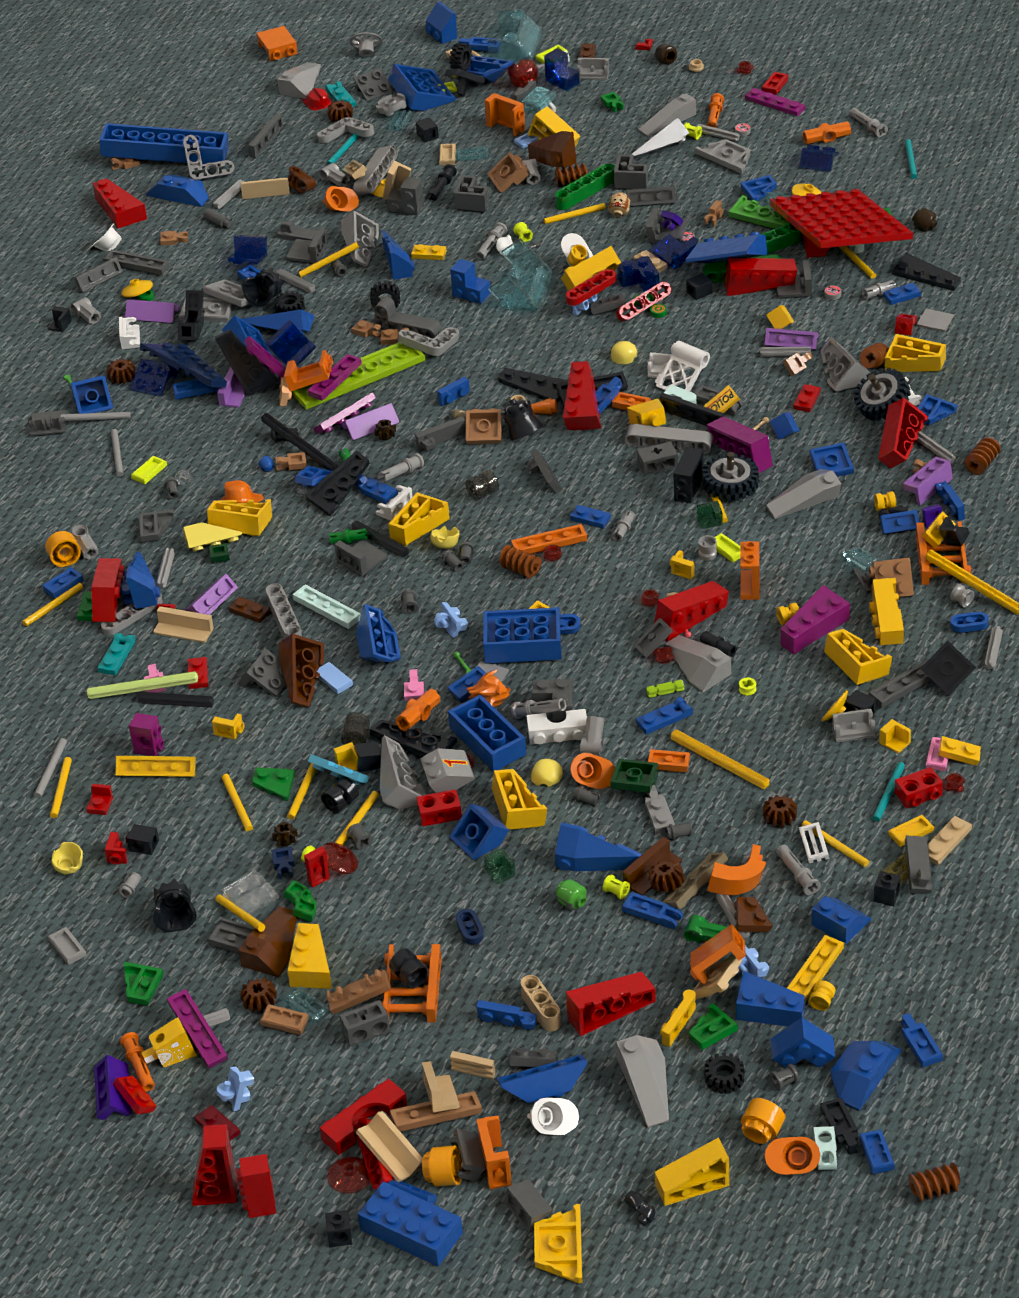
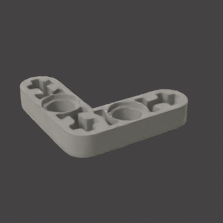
[317,117,375,143]
[184,135,234,180]
[398,327,459,356]

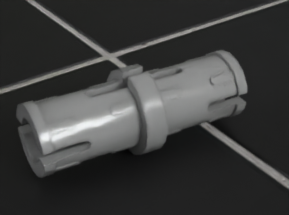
[862,280,896,299]
[611,510,636,542]

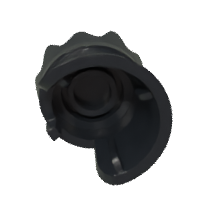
[242,268,284,307]
[500,398,543,440]
[153,879,197,932]

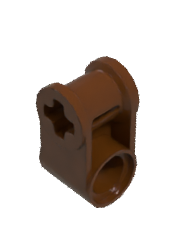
[288,166,316,193]

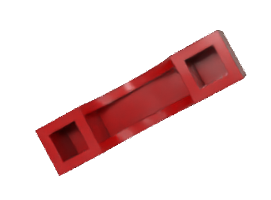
[320,1079,407,1156]

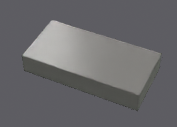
[48,927,87,965]

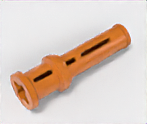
[707,93,724,128]
[120,1032,155,1092]

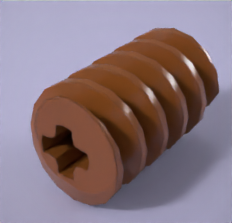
[555,163,588,187]
[860,343,889,369]
[965,437,1001,475]
[499,545,542,578]
[908,1162,960,1202]

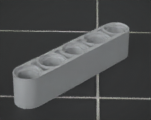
[353,145,397,196]
[625,424,714,454]
[266,583,302,639]

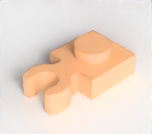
[279,377,292,406]

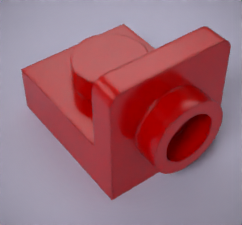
[895,314,917,336]
[86,784,113,815]
[105,832,128,865]

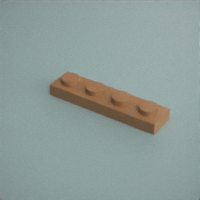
[390,1091,482,1132]

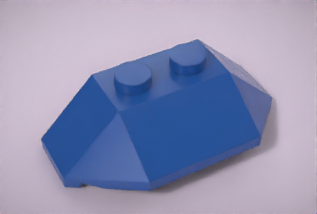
[467,55,513,82]
[146,175,209,207]
[356,604,401,663]
[830,1041,902,1111]
[496,1054,587,1104]

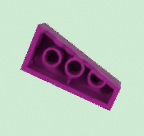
[707,416,773,473]
[781,585,850,654]

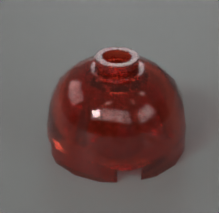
[507,59,539,88]

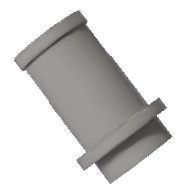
[119,872,141,898]

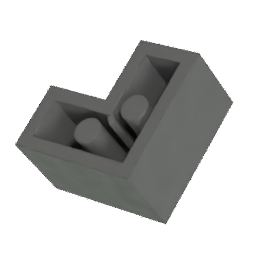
[614,154,648,189]
[453,175,490,212]
[386,177,424,215]
[533,679,573,722]

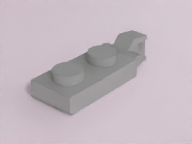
[645,785,675,833]

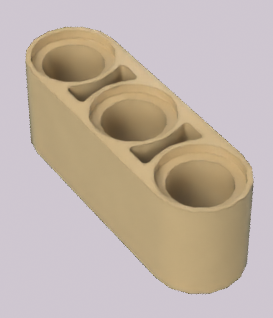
[521,975,561,1032]

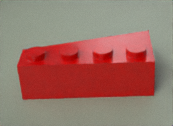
[92,179,147,228]
[724,258,797,296]
[563,361,602,430]
[878,397,928,468]
[91,558,125,622]
[654,581,729,642]
[566,972,656,1036]
[192,1124,238,1206]

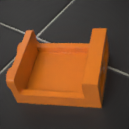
[256,26,298,61]
[485,93,525,136]
[284,350,333,391]
[740,541,760,600]
[690,924,746,985]
[476,1116,512,1190]

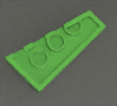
[728,195,790,229]

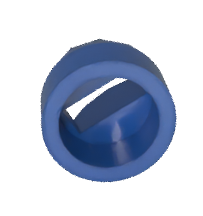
[258,456,274,472]

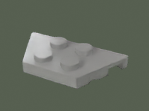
[695,139,751,174]

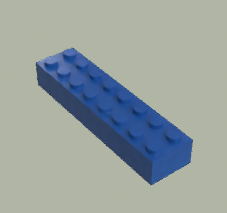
[99,123,229,164]

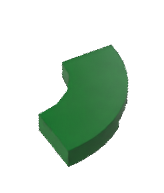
[283,880,317,922]

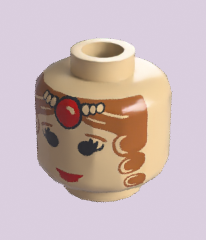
[608,192,630,217]

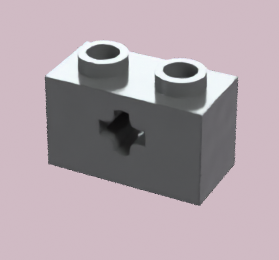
[637,442,678,475]

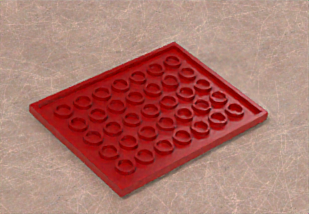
[769,189,913,248]

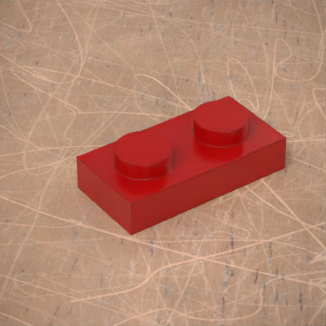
[762,72,788,95]
[793,384,821,412]
[188,657,208,689]
[304,846,330,888]
[113,1076,157,1114]

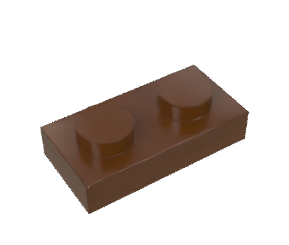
[579,43,596,58]
[229,596,271,623]

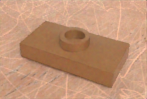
[260,1004,309,1035]

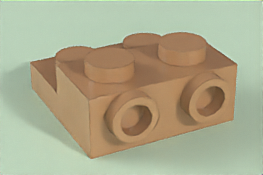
[487,152,529,193]
[466,408,502,444]
[869,557,914,597]

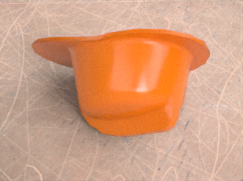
[322,186,359,212]
[221,480,264,503]
[570,753,615,789]
[765,1137,820,1175]

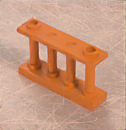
[916,521,971,585]
[381,944,442,1022]

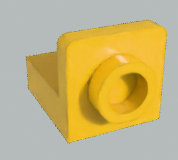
[669,550,694,580]
[212,713,244,739]

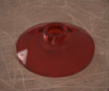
[322,842,358,874]
[327,1157,370,1194]

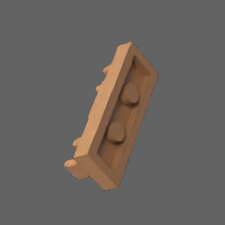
[326,969,391,1014]

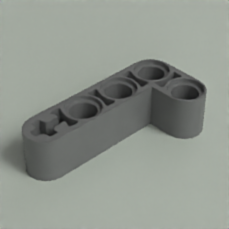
[374,296,442,339]

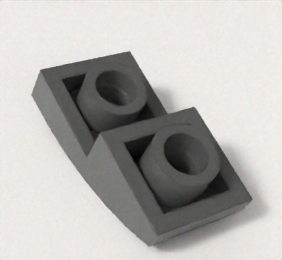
[512,80,537,104]

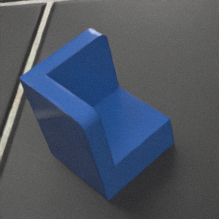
[770,412,799,439]

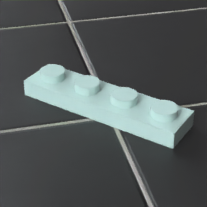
[293,584,361,629]

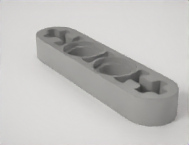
[101,595,163,636]

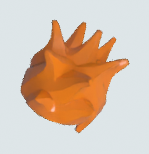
[467,669,511,707]

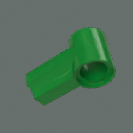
[684,915,728,943]

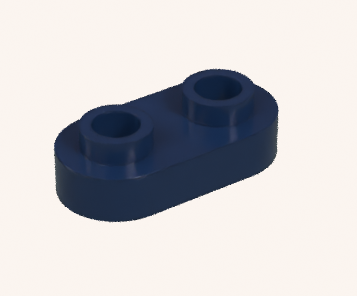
[456,909,484,945]

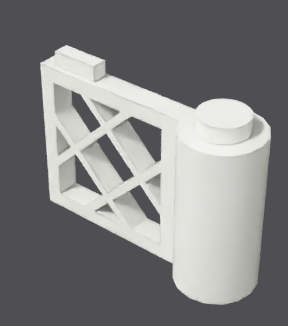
[655,341,710,391]

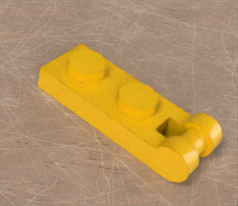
[660,989,696,1047]

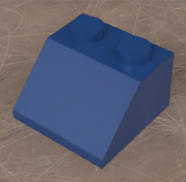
[425,1,457,44]
[70,375,113,414]
[449,803,509,860]
[812,896,871,945]

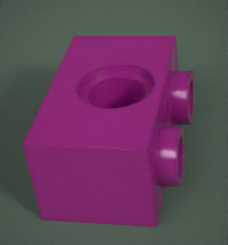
[129,713,164,756]

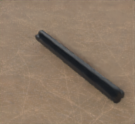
[261,413,338,471]

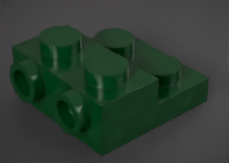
[610,759,658,793]

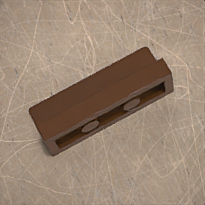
[623,837,682,896]

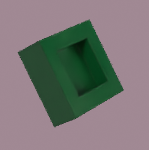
[209,543,230,563]

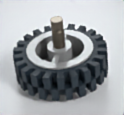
[854,368,911,421]
[702,452,759,501]

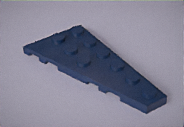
[139,343,227,388]

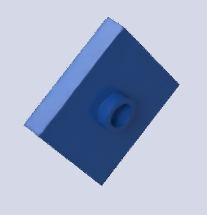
[809,442,854,477]

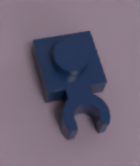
[271,847,295,880]

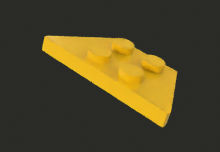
[534,1204,583,1283]

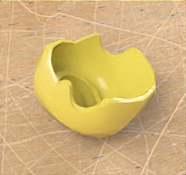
[611,341,637,365]
[430,526,460,550]
[531,759,563,787]
[51,842,83,875]

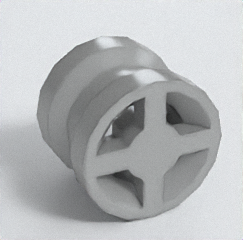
[950,584,974,608]

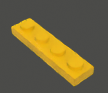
[116,756,196,777]
[787,935,844,1003]

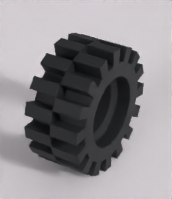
[449,43,473,72]
[370,280,400,308]
[274,291,305,313]
[704,1052,744,1094]

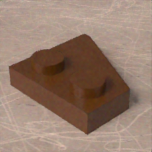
[734,897,773,932]

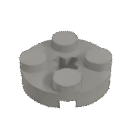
[376,93,407,116]

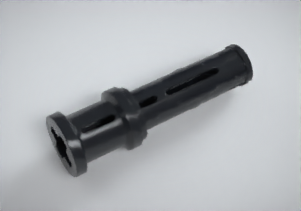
[427,164,457,201]

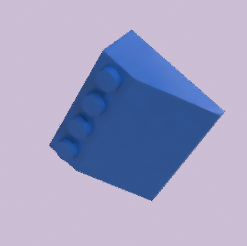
[388,64,456,111]
[686,232,767,263]
[483,607,562,664]

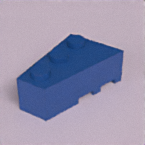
[736,971,805,1027]

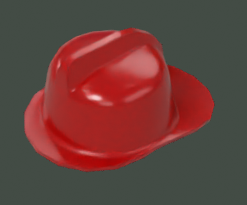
[302,88,332,111]

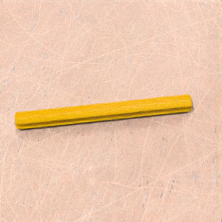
[925,550,1019,615]
[671,729,770,789]

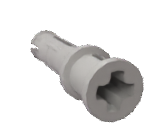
[850,108,888,137]
[475,222,508,260]
[377,453,424,483]
[511,698,566,719]
[776,845,821,895]

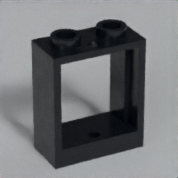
[673,447,704,503]

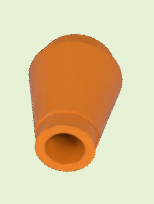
[531,398,558,415]

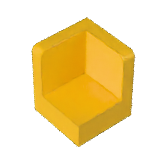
[766,305,794,329]
[879,719,911,753]
[334,742,358,772]

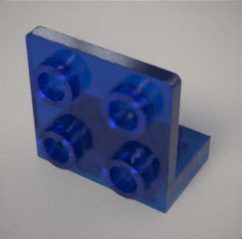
[799,145,839,171]
[650,234,698,269]
[228,235,268,265]
[265,320,316,366]
[131,359,178,396]

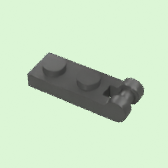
[694,385,744,416]

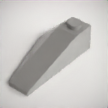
[277,62,321,99]
[638,93,696,137]
[341,210,379,267]
[820,337,870,391]
[766,469,841,519]

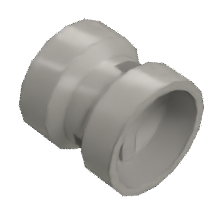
[698,535,717,561]

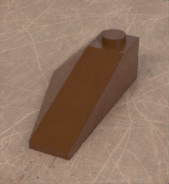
[528,131,577,168]
[279,634,324,707]
[238,906,298,978]

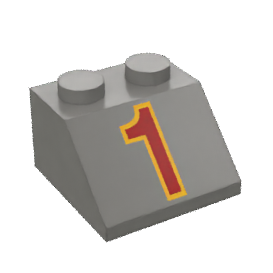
[420,748,475,793]

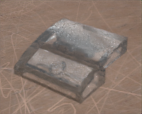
[221,870,279,915]

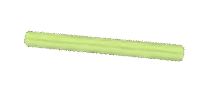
[87,671,198,699]

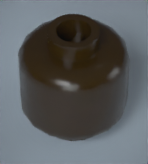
[655,43,677,65]
[912,208,938,232]

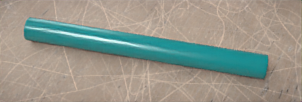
[327,133,359,165]
[905,139,917,179]
[872,762,905,822]

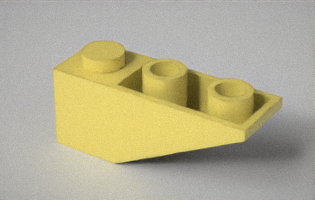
[182,522,242,552]

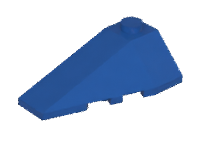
[381,231,415,280]
[242,310,314,336]
[126,552,161,609]
[555,822,642,871]

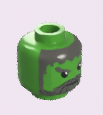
[555,879,587,910]

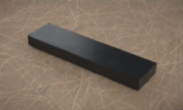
[660,393,724,426]

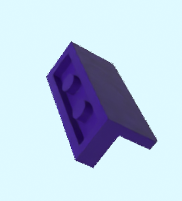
[94,1055,131,1120]

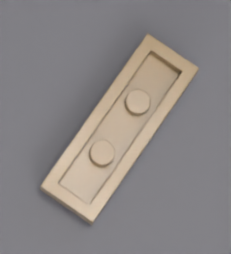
[342,159,367,180]
[928,816,972,865]

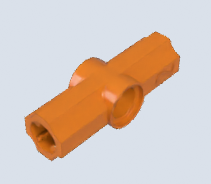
[802,121,851,144]
[396,689,440,731]

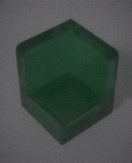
[696,501,723,529]
[484,848,516,884]

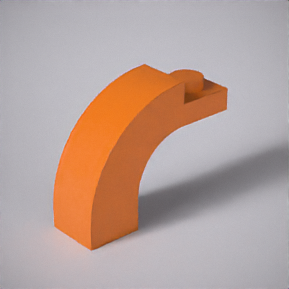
[707,844,766,895]

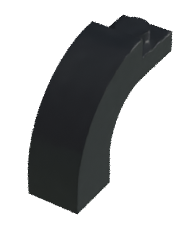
[178,290,205,340]

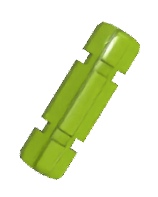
[646,679,684,698]

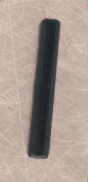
[351,520,409,557]
[138,692,214,707]

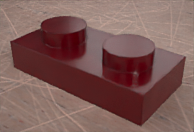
[194,1105,241,1141]

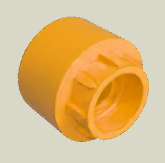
[45,531,81,567]
[741,1098,786,1144]
[422,1145,463,1187]

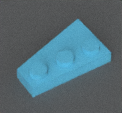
[308,754,370,785]

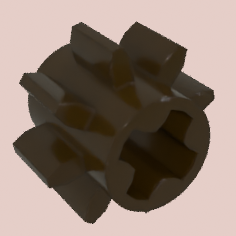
[374,419,396,440]
[272,822,298,847]

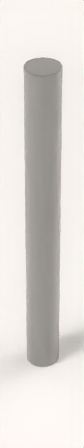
[61,412,131,421]
[111,429,124,476]
[34,738,67,798]

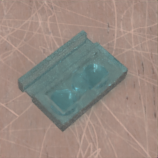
[521,87,556,111]

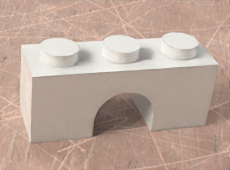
[527,709,587,745]

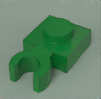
[600,92,624,112]

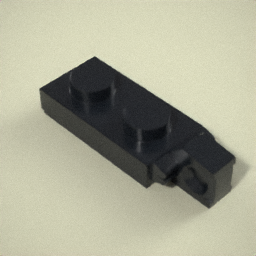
[820,1098,859,1155]

